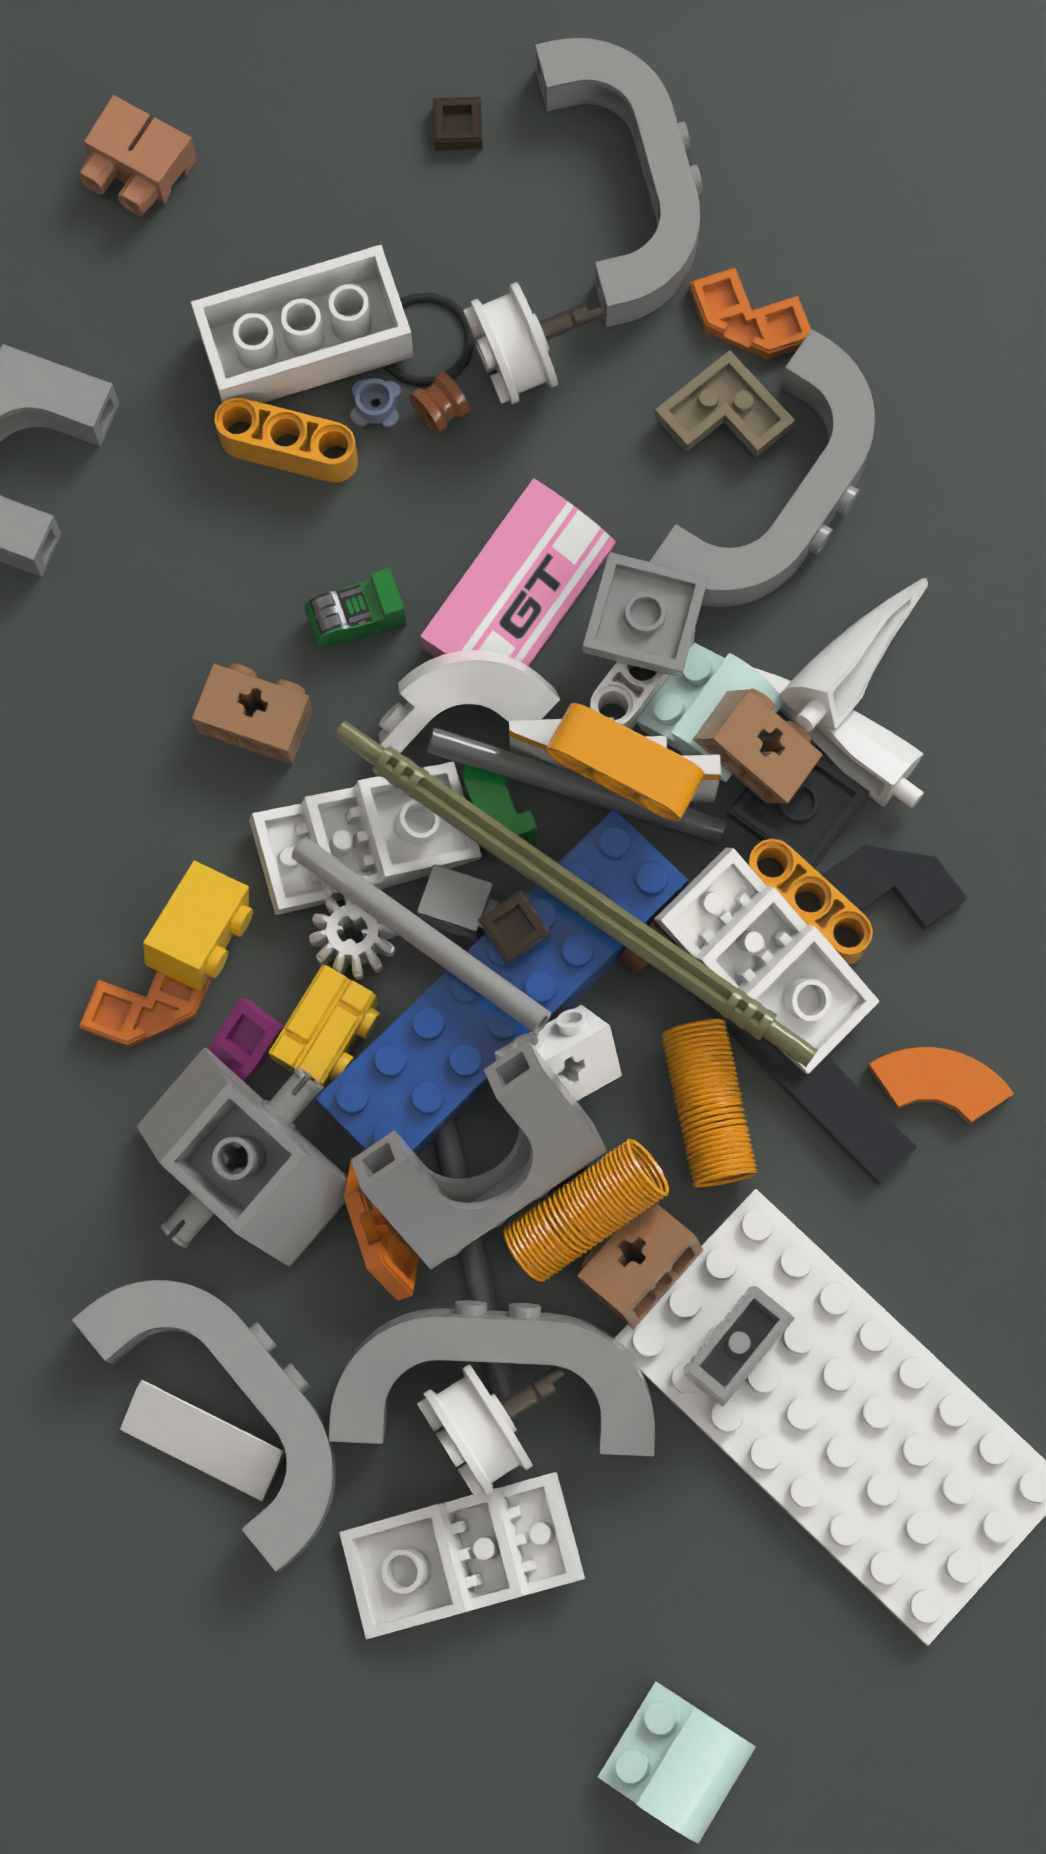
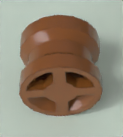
[409,371,470,435]

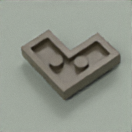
[654,350,795,458]

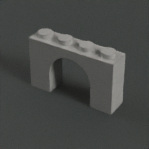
[0,344,120,577]
[351,1040,607,1269]

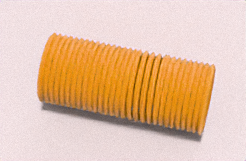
[661,1019,758,1188]
[503,1139,669,1282]

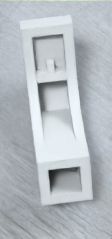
[379,650,560,753]

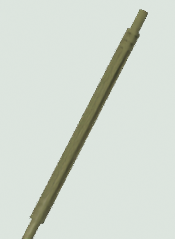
[334,721,818,1067]

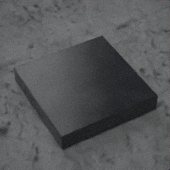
[727,757,870,868]

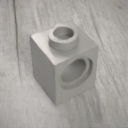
[417,864,500,942]

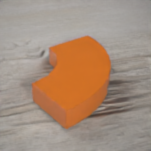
[867,1047,1014,1124]

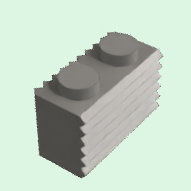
[684,1286,795,1407]

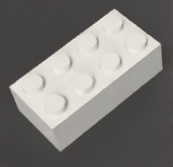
[191,245,414,403]

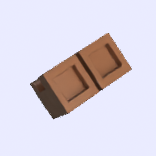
[79,95,197,217]

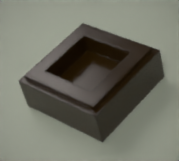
[433,97,483,151]
[477,891,551,966]

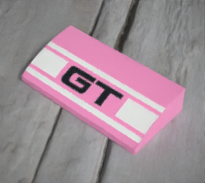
[420,478,616,667]

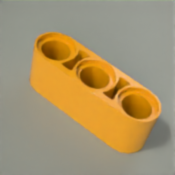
[214,397,358,483]
[545,703,705,822]
[748,839,873,965]

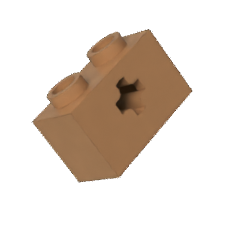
[192,663,313,765]
[692,689,823,803]
[577,1203,703,1330]

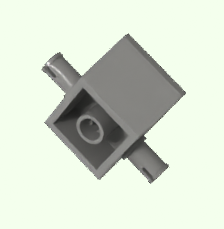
[136,1048,348,1267]

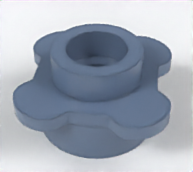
[350,378,401,428]

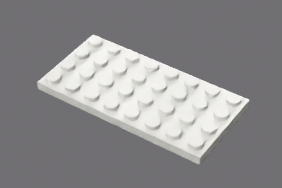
[615,1189,1046,1646]

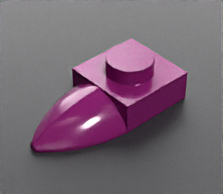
[208,998,284,1081]

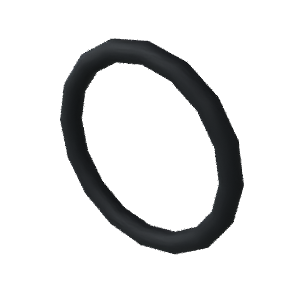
[383,292,475,387]

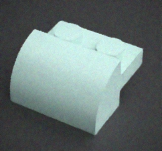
[636,642,784,782]
[598,1681,756,1843]

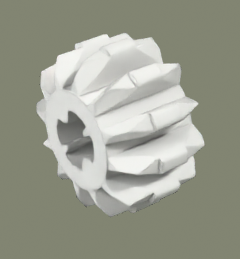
[309,896,398,980]

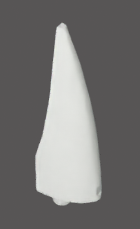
[780,578,928,732]
[754,668,924,809]

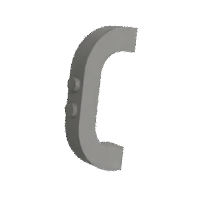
[535,38,703,327]
[649,329,875,607]
[72,1280,336,1572]
[329,1300,655,1456]

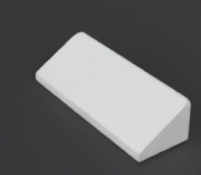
[120,1379,286,1502]

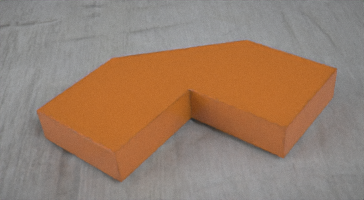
[688,268,811,361]
[79,971,212,1048]
[344,1157,419,1301]

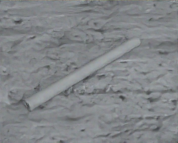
[292,837,551,1034]

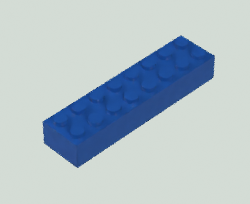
[315,809,688,1157]

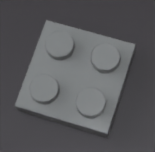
[582,552,708,678]

